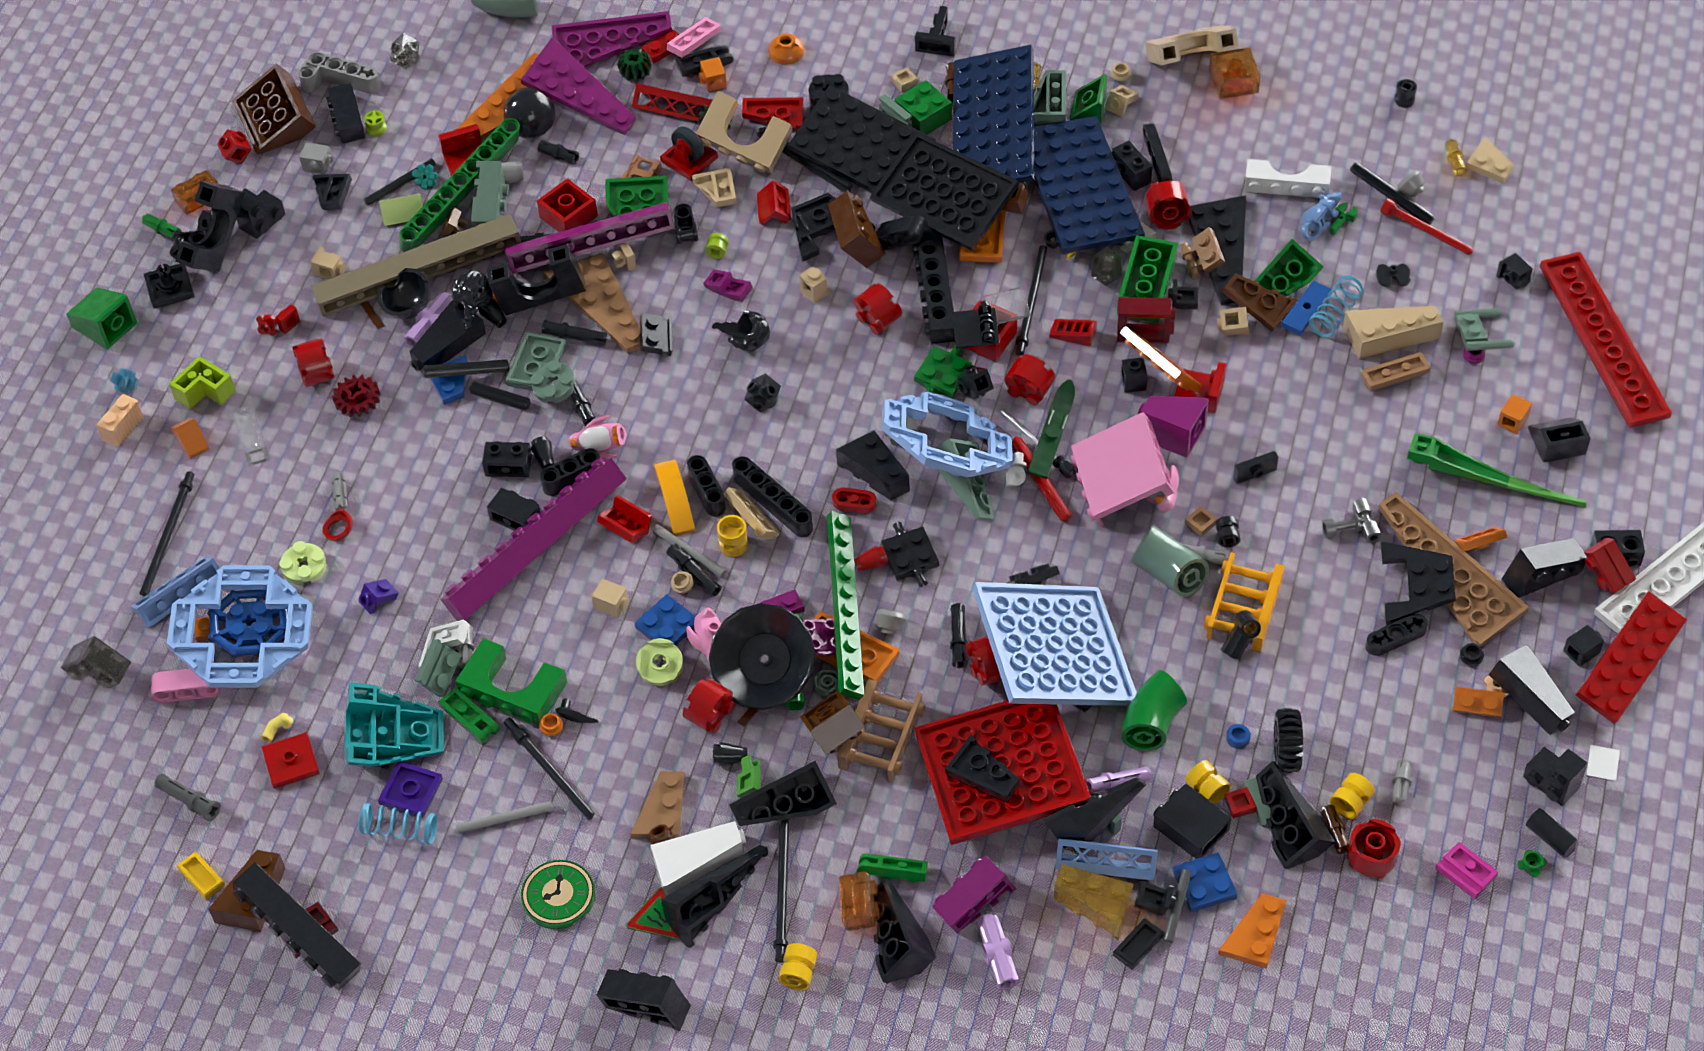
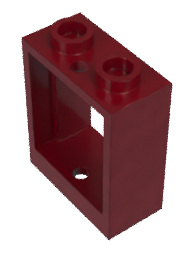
[1117,297,1176,343]

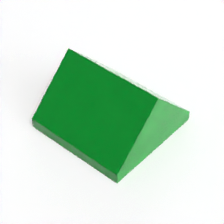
[1069,74,1108,125]

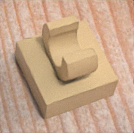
[612,242,637,271]

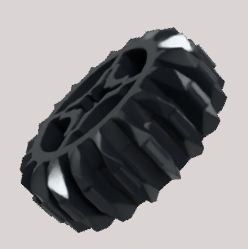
[1273,708,1304,773]

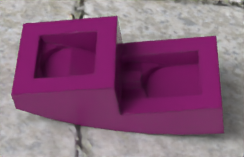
[703,269,753,302]

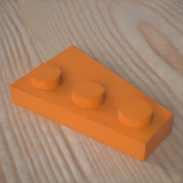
[1218,893,1286,968]

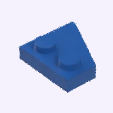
[430,355,468,405]

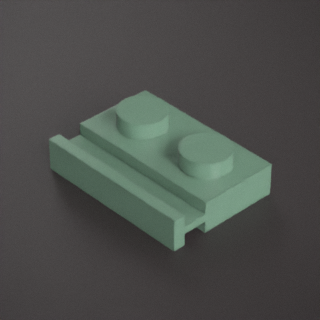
[879,94,913,127]
[414,639,462,697]

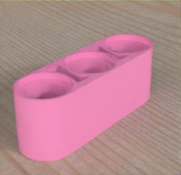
[151,668,219,703]

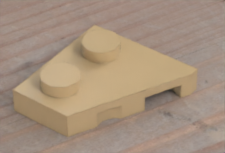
[1466,137,1514,184]
[692,168,737,207]

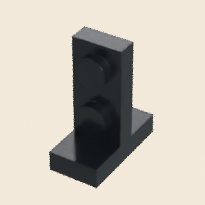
[915,6,956,57]

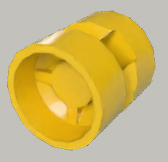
[717,515,748,557]
[1185,760,1231,805]
[1329,773,1375,819]
[778,943,818,990]

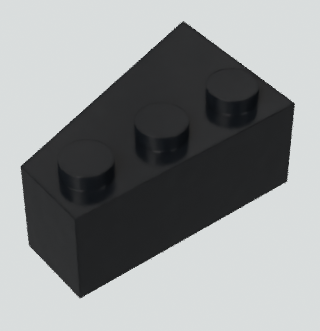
[836,430,910,501]
[1501,538,1587,598]
[596,969,691,1031]

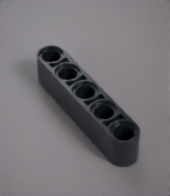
[732,456,813,537]

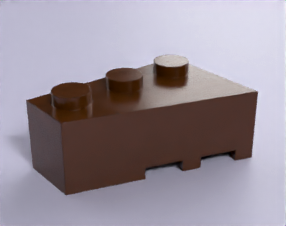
[208,850,285,932]

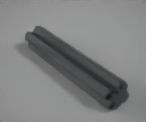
[469,381,531,410]

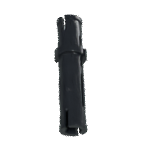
[542,320,607,346]
[570,379,596,426]
[666,543,722,597]
[950,603,968,668]

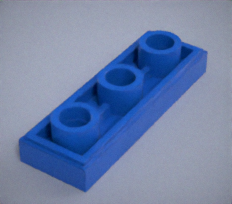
[1281,280,1332,336]

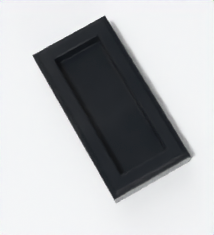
[1113,918,1164,970]

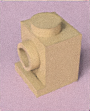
[310,247,346,279]
[799,266,831,304]
[1217,307,1249,336]

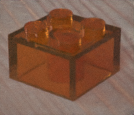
[1209,47,1261,99]

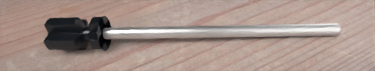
[1001,410,1075,478]

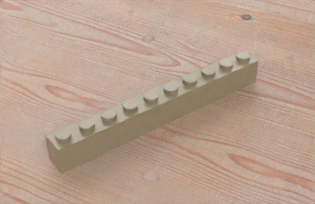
[311,214,521,317]

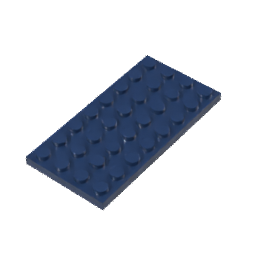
[953,44,1034,183]
[1034,116,1145,254]

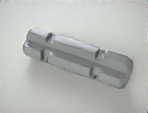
[331,471,348,511]

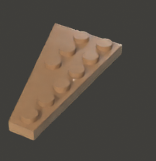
[544,253,640,354]

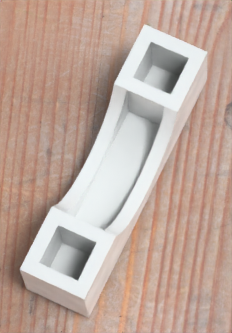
[1244,159,1331,198]

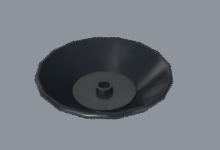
[709,603,816,710]

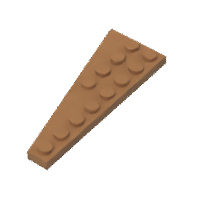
[1379,492,1529,647]

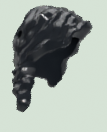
[451,270,493,329]
[712,311,770,351]

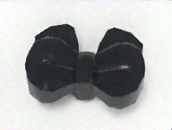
[1376,263,1411,287]

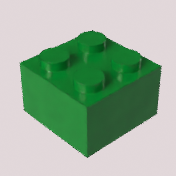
[894,80,952,134]

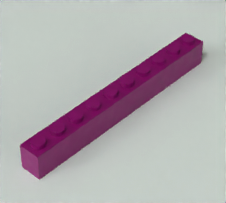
[440,458,627,621]

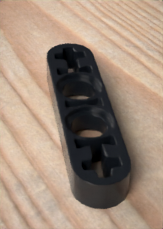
[1142,123,1172,183]

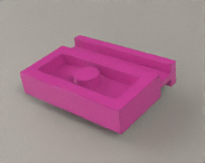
[1435,842,1498,900]

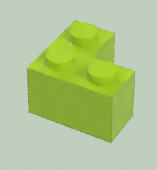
[169,356,236,410]

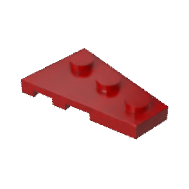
[742,97,804,131]

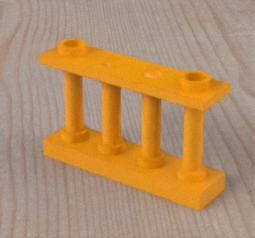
[1204,552,1285,652]

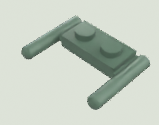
[1454,308,1515,351]

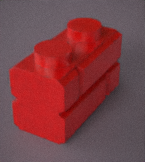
[1584,538,1636,593]

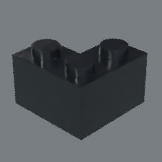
[236,188,286,239]
[1523,746,1588,806]

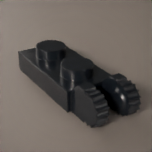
[675,45,734,77]

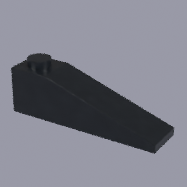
[1044,777,1147,852]

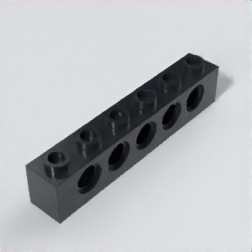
[913,232,955,344]

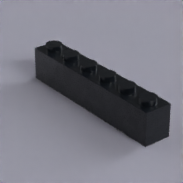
[233,862,361,991]

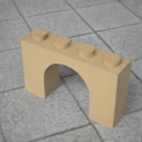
[1145,25,1239,65]
[696,91,793,173]

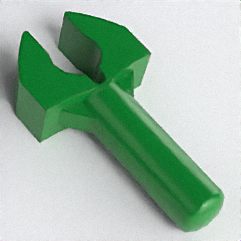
[1329,202,1357,234]

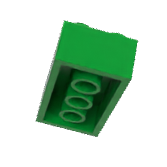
[1117,235,1178,323]

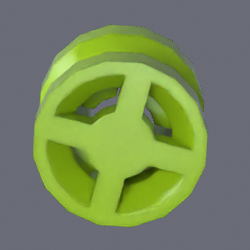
[364,110,387,136]
[705,233,729,259]

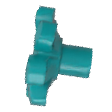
[412,164,438,190]

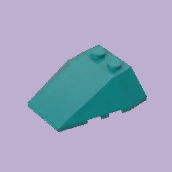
[344,682,444,767]

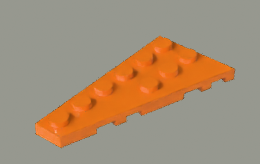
[457,52,553,140]

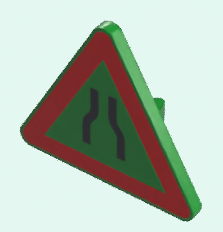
[626,887,679,940]

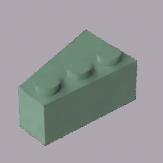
[1034,70,1066,127]
[471,161,509,228]

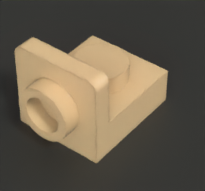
[1105,85,1139,116]

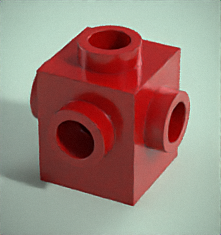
[217,129,252,164]

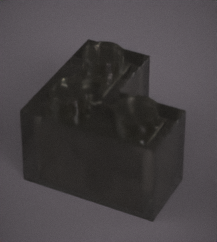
[60,636,131,689]

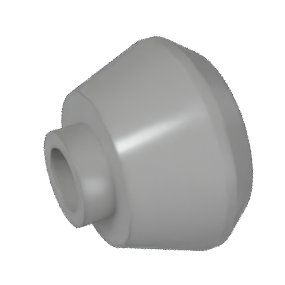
[1397,170,1425,197]
[876,609,907,635]

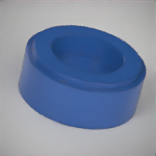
[1226,724,1251,749]

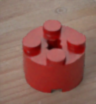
[1145,181,1191,230]
[853,283,902,335]
[292,338,335,388]
[1004,354,1056,406]
[965,635,1002,686]
[682,677,735,734]
[1347,819,1401,878]

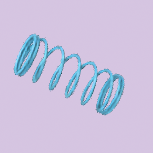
[1309,275,1364,337]
[358,803,438,844]

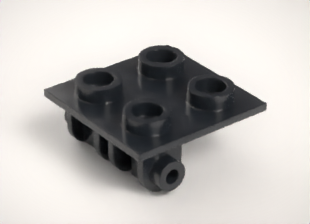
[952,301,1000,348]

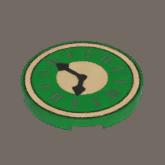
[521,860,595,929]

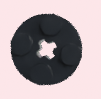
[808,74,849,111]

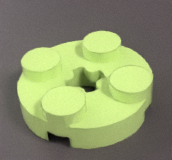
[279,541,327,585]
[636,638,684,686]

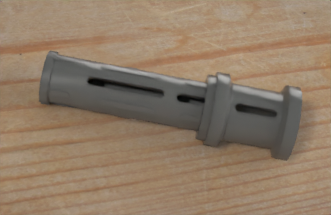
[154,774,221,821]

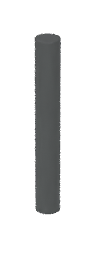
[1163,869,1192,943]

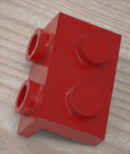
[597,495,652,543]

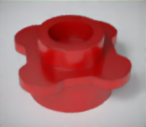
[256,314,278,336]

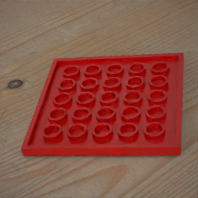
[914,700,1091,845]

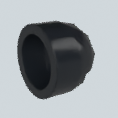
[1044,230,1059,249]

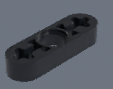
[1365,614,1428,656]

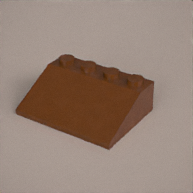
[232,63,316,155]

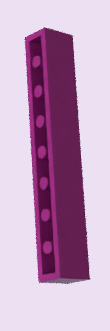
[505,202,675,274]

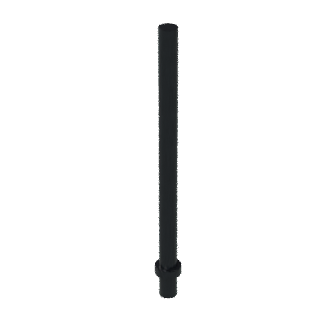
[1016,245,1047,356]
[139,471,195,597]
[773,819,789,963]

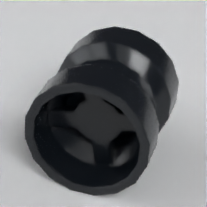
[1394,79,1417,108]
[1216,516,1241,548]

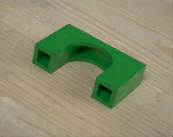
[455,638,568,725]

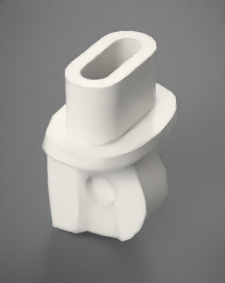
[1006,452,1027,486]

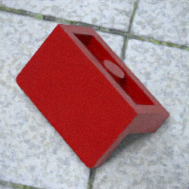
[757,180,791,225]

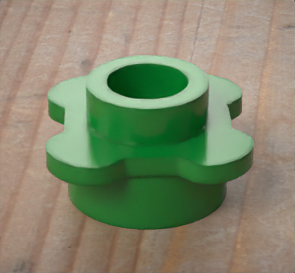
[1517,850,1547,877]

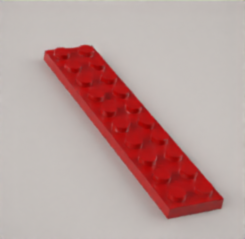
[1539,251,1672,428]

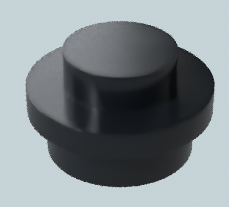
[1460,643,1484,666]

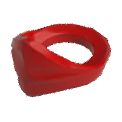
[322,509,353,541]

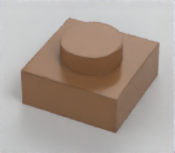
[1185,506,1217,537]

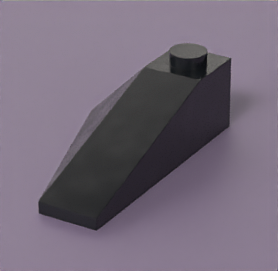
[729,761,837,826]
[1256,761,1335,869]
[870,877,936,983]

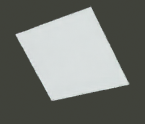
[1587,745,1620,781]

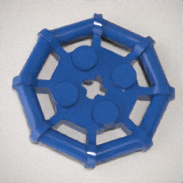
[207,590,288,658]

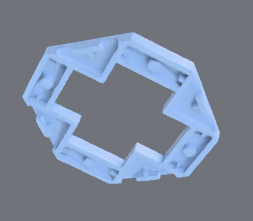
[881,392,1013,478]
[167,565,313,688]

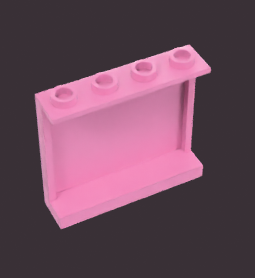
[1071,412,1175,527]

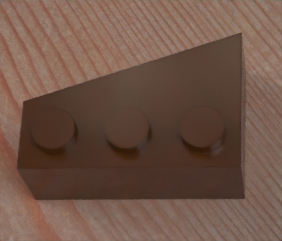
[828,190,886,268]

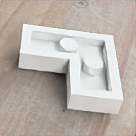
[418,620,470,668]

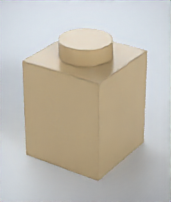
[591,578,630,618]

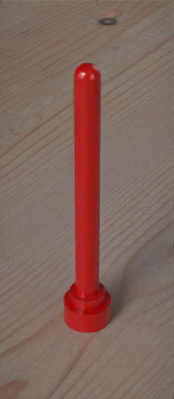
[1380,198,1473,255]

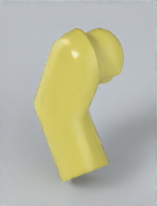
[261,713,294,743]

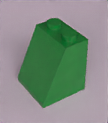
[66,287,137,350]

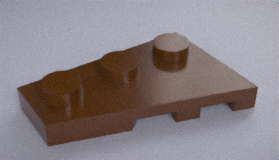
[1221,273,1297,332]

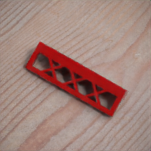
[631,83,713,121]

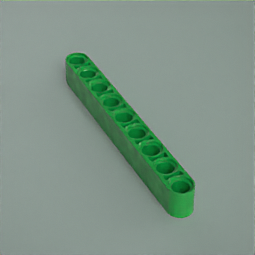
[399,118,520,252]

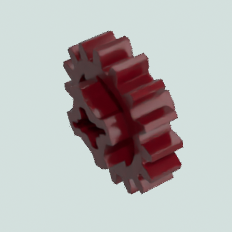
[332,374,381,417]

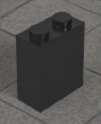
[1153,783,1231,859]

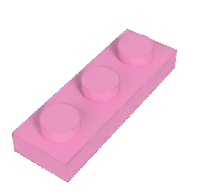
[667,17,721,58]

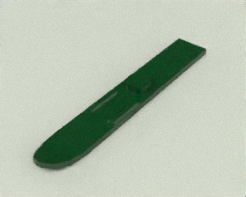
[1028,379,1075,479]

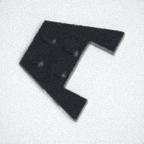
[791,193,875,262]
[1381,542,1456,626]

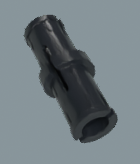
[537,140,579,164]

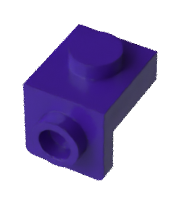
[358,579,399,614]

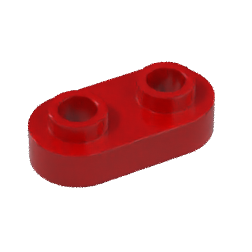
[832,487,877,514]

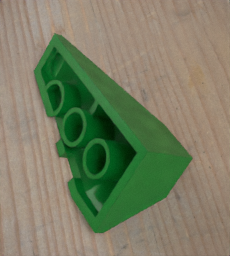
[1254,238,1324,297]

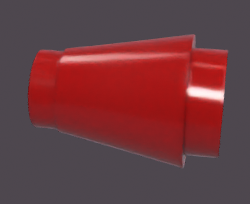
[854,545,889,572]

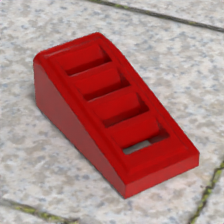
[1049,319,1097,347]

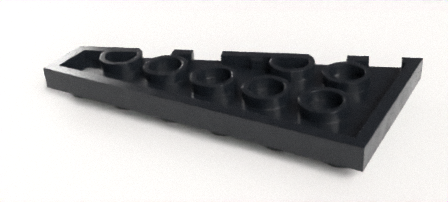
[1188,195,1246,305]

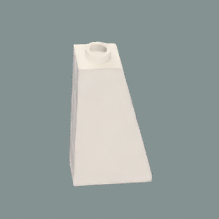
[650,821,746,896]

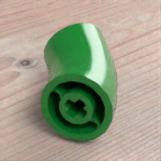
[1121,670,1187,751]

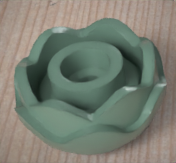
[813,669,839,697]

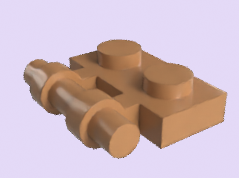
[1180,227,1225,279]

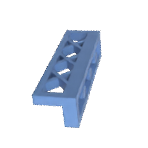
[129,556,219,628]
[1055,839,1158,880]

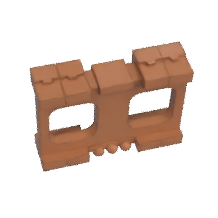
[621,154,662,178]

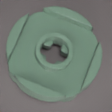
[530,360,576,403]

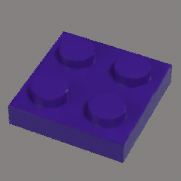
[378,761,443,818]

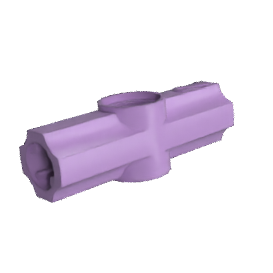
[404,292,452,348]
[977,913,1019,990]

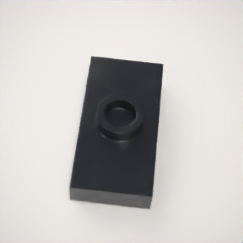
[1233,451,1279,484]

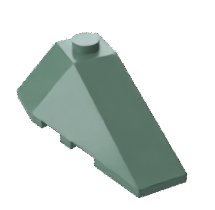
[935,438,994,521]

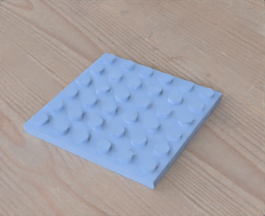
[972,582,1136,706]

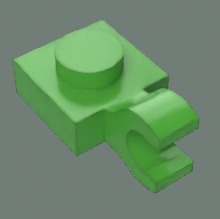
[737,755,761,798]

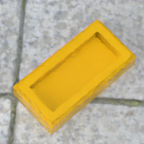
[176,851,226,900]

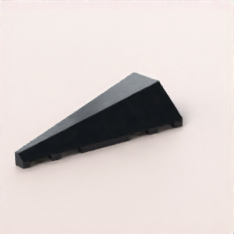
[661,845,768,948]

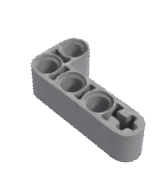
[298,52,381,94]

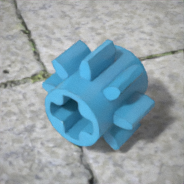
[110,368,140,394]

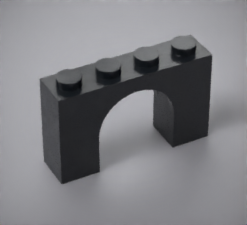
[175,181,245,272]
[487,244,586,316]

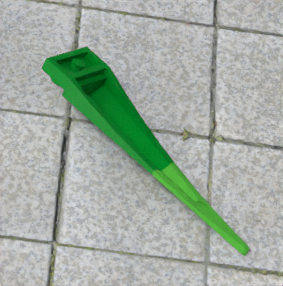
[1407,433,1587,508]

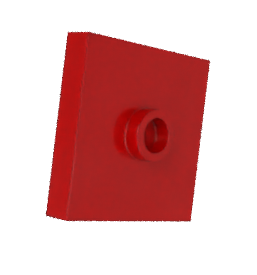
[261,732,320,789]

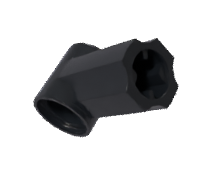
[1221,610,1261,660]

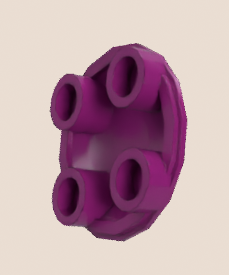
[803,618,836,657]

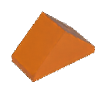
[170,418,210,458]

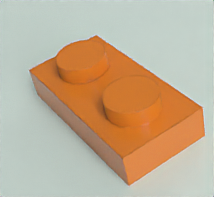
[1452,686,1504,717]

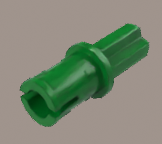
[142,213,181,238]

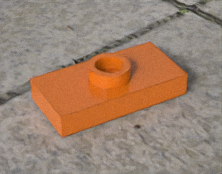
[1454,527,1507,551]

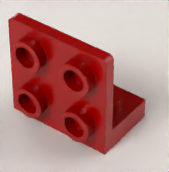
[438,124,487,176]
[1174,362,1227,413]

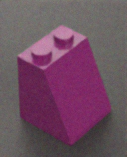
[1138,396,1209,458]

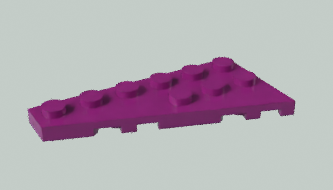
[551,11,672,67]
[521,37,636,135]

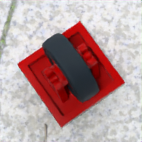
[660,126,718,181]

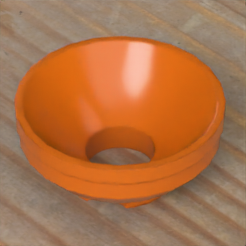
[768,33,805,65]

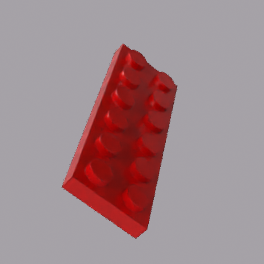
[1575,591,1687,724]

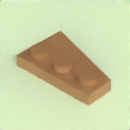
[631,771,685,839]

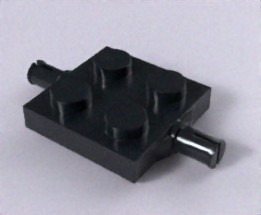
[881,521,940,587]

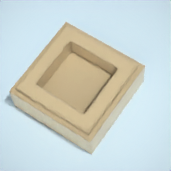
[891,67,919,92]

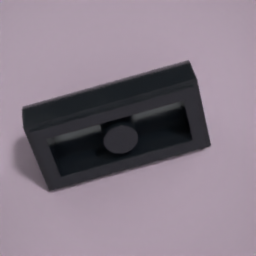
[1526,808,1577,858]

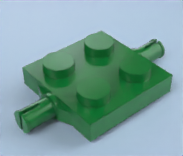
[914,344,972,399]

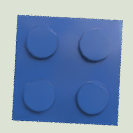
[634,594,696,646]
[1172,852,1238,912]

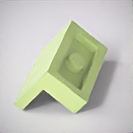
[379,193,423,226]

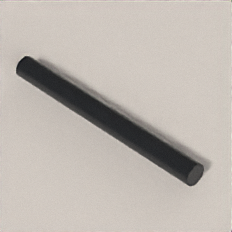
[364,158,436,206]

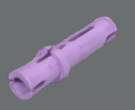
[1085,766,1151,794]

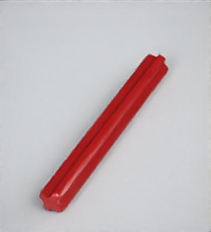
[1012,436,1072,522]

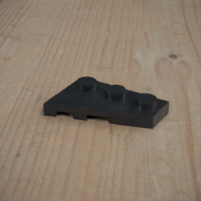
[945,734,1020,802]

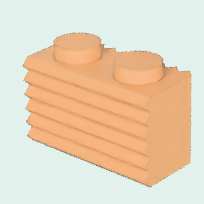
[96,394,144,447]

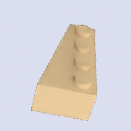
[1343,306,1444,359]

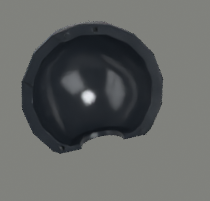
[504,87,555,138]
[378,268,431,319]

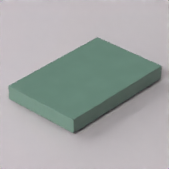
[505,332,568,391]

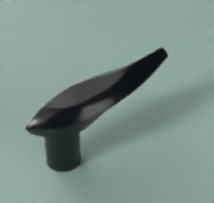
[555,698,598,723]

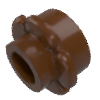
[649,824,673,844]

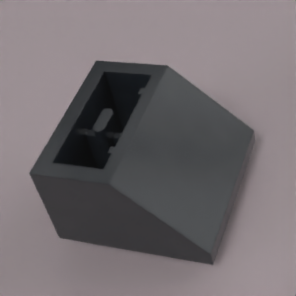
[1528,417,1591,463]

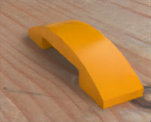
[654,459,695,536]

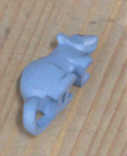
[1301,192,1342,241]

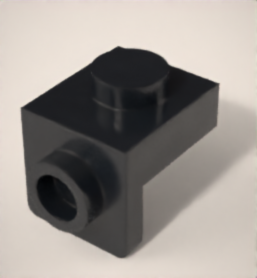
[1168,279,1198,309]
[1134,881,1176,916]

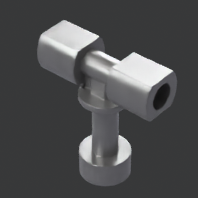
[1322,498,1381,543]

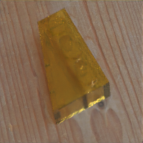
[1054,864,1134,941]

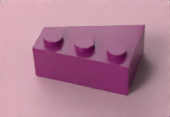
[932,855,1017,933]

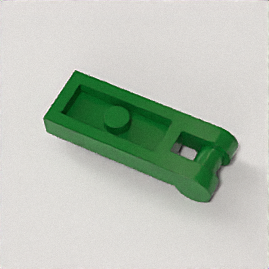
[438,687,500,745]
[857,853,928,883]

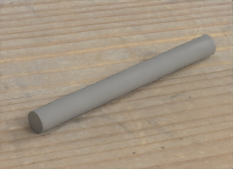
[653,524,726,578]
[456,801,553,833]

